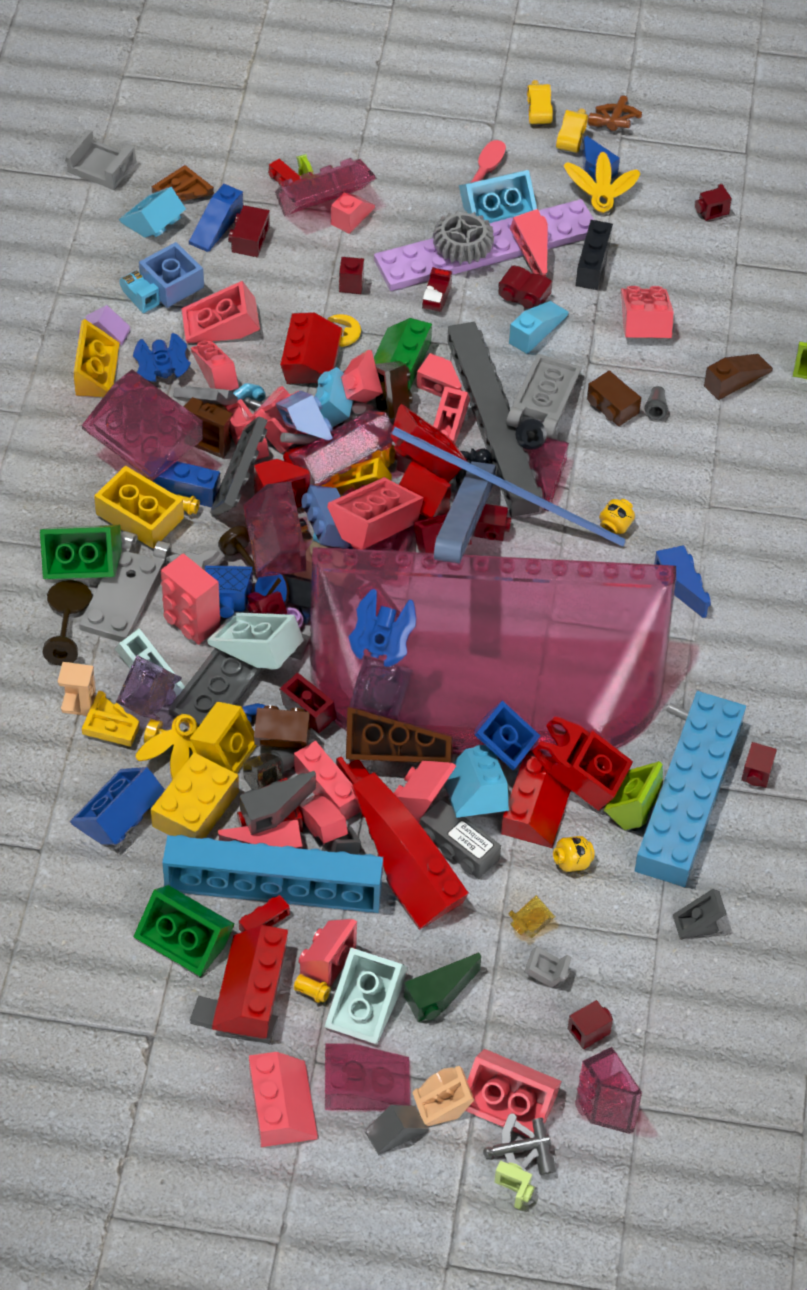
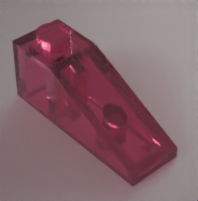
[531,437,569,511]

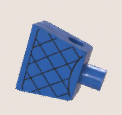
[205,566,253,618]

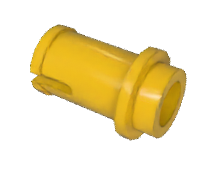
[173,493,200,515]
[294,974,331,1003]

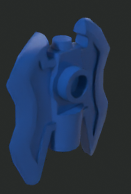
[133,333,191,382]
[348,589,416,667]

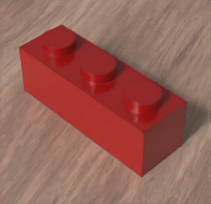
[268,158,306,197]
[239,895,290,932]

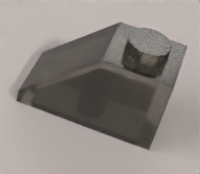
[243,752,282,790]

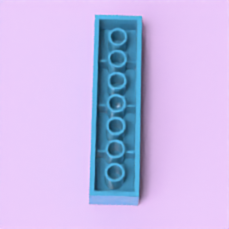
[634,691,747,887]
[162,835,383,913]

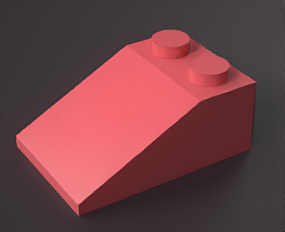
[182,281,260,343]

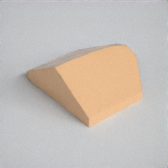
[413,1066,474,1127]

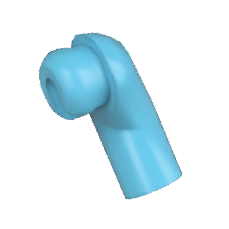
[233,383,266,402]

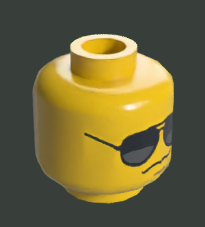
[599,498,636,534]
[553,836,595,872]

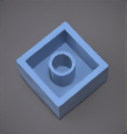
[139,242,204,308]

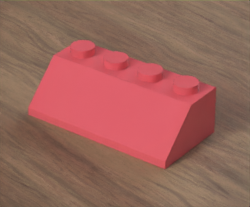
[327,477,424,550]

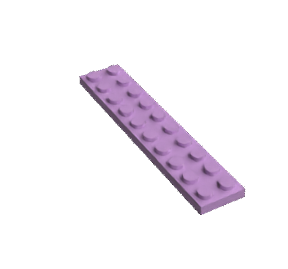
[374,199,594,291]

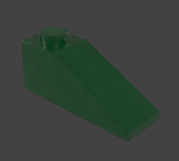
[404,952,482,1022]

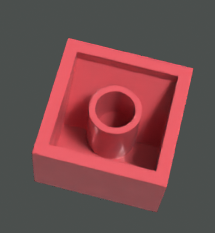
[394,761,456,823]
[298,919,357,987]

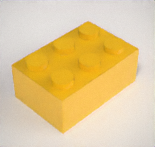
[94,465,184,549]
[151,753,239,839]

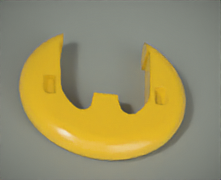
[327,314,361,347]

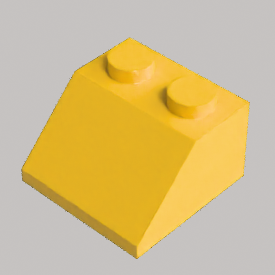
[190,702,257,774]

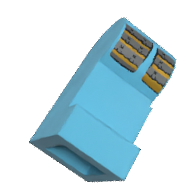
[119,270,160,313]

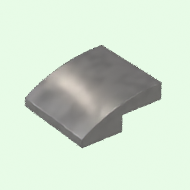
[173,386,238,405]

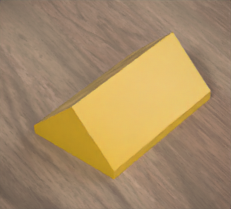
[73,319,120,397]

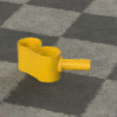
[527,80,553,124]
[556,108,588,153]

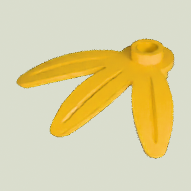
[564,152,640,212]
[135,714,197,780]

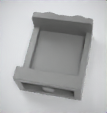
[65,130,136,190]

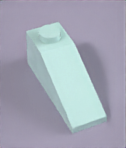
[115,629,185,704]

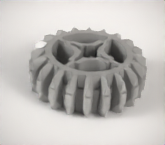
[433,210,494,265]

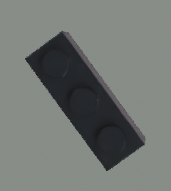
[575,220,613,290]

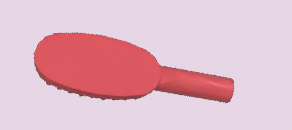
[470,140,506,183]

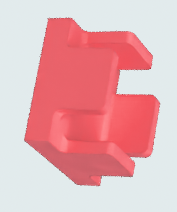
[250,386,308,454]

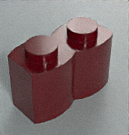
[498,265,552,309]

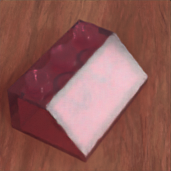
[575,1047,642,1134]

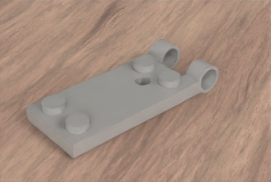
[506,354,582,439]
[79,531,172,642]

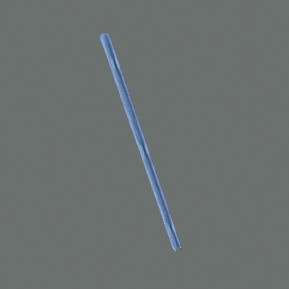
[392,427,625,546]

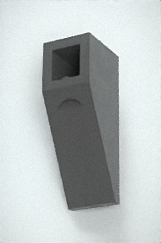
[240,771,316,835]

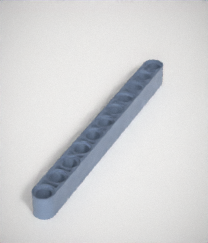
[434,461,496,564]

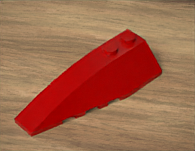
[351,772,469,930]

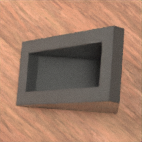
[365,1105,429,1155]

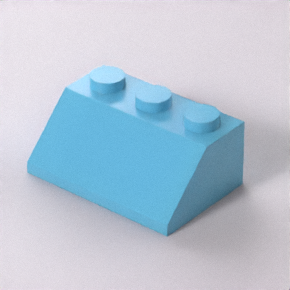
[459,170,537,223]
[444,745,509,818]

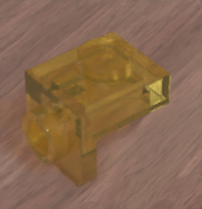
[508,895,556,938]

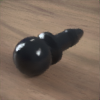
[460,448,492,464]

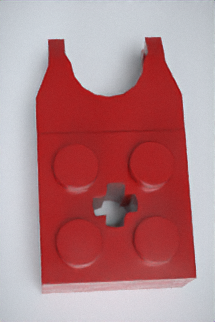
[532,716,633,811]

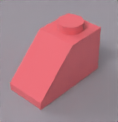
[331,192,375,234]
[341,350,383,403]
[417,353,462,397]

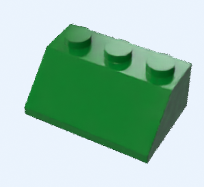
[374,318,432,390]
[40,525,122,579]
[133,885,235,976]

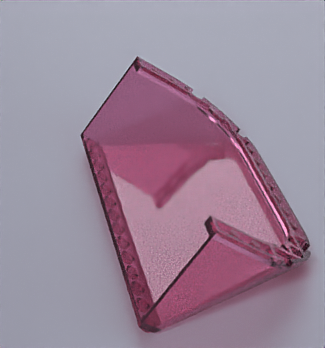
[310,547,676,757]

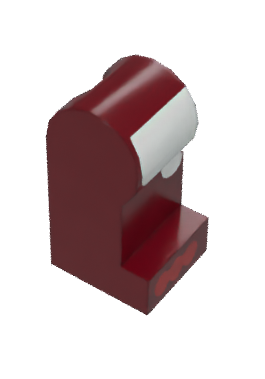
[422,267,452,312]

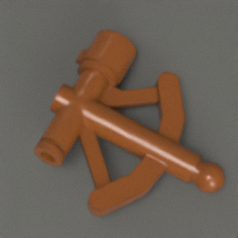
[588,95,642,131]

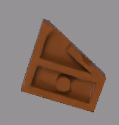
[152,165,214,201]

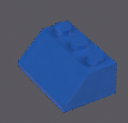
[70,767,165,845]

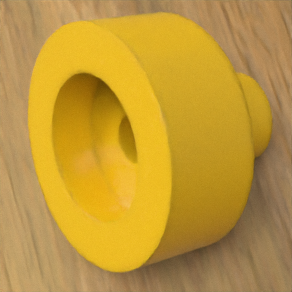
[144,718,167,743]

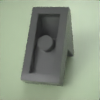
[672,889,727,939]

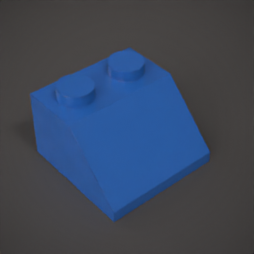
[474,700,540,770]

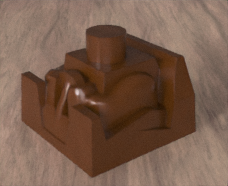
[181,397,233,459]

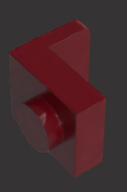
[247,591,287,615]

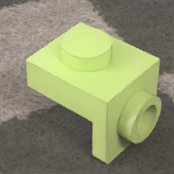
[494,1161,535,1210]

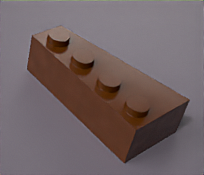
[346,706,453,763]

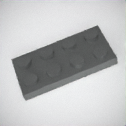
[209,416,268,517]
[168,648,263,728]

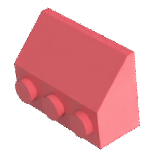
[465,1049,562,1138]
[249,1052,318,1147]

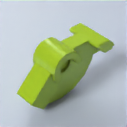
[296,154,322,191]

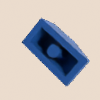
[582,136,620,183]

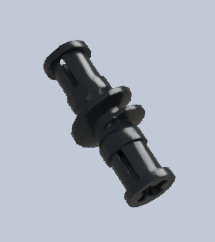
[515,419,547,450]

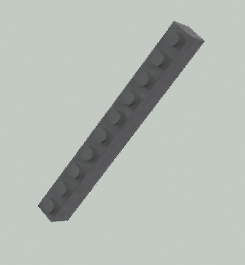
[447,321,543,517]

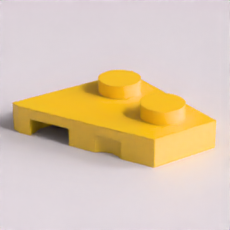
[81,690,140,747]

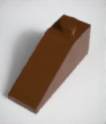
[704,354,773,401]

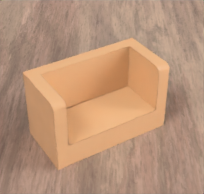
[58,662,97,716]

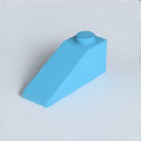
[509,301,569,354]

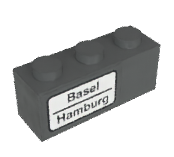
[420,799,501,879]

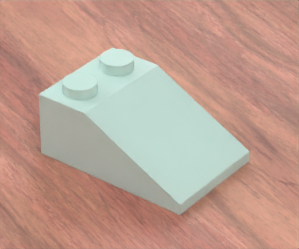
[207,613,304,670]
[325,948,408,1044]

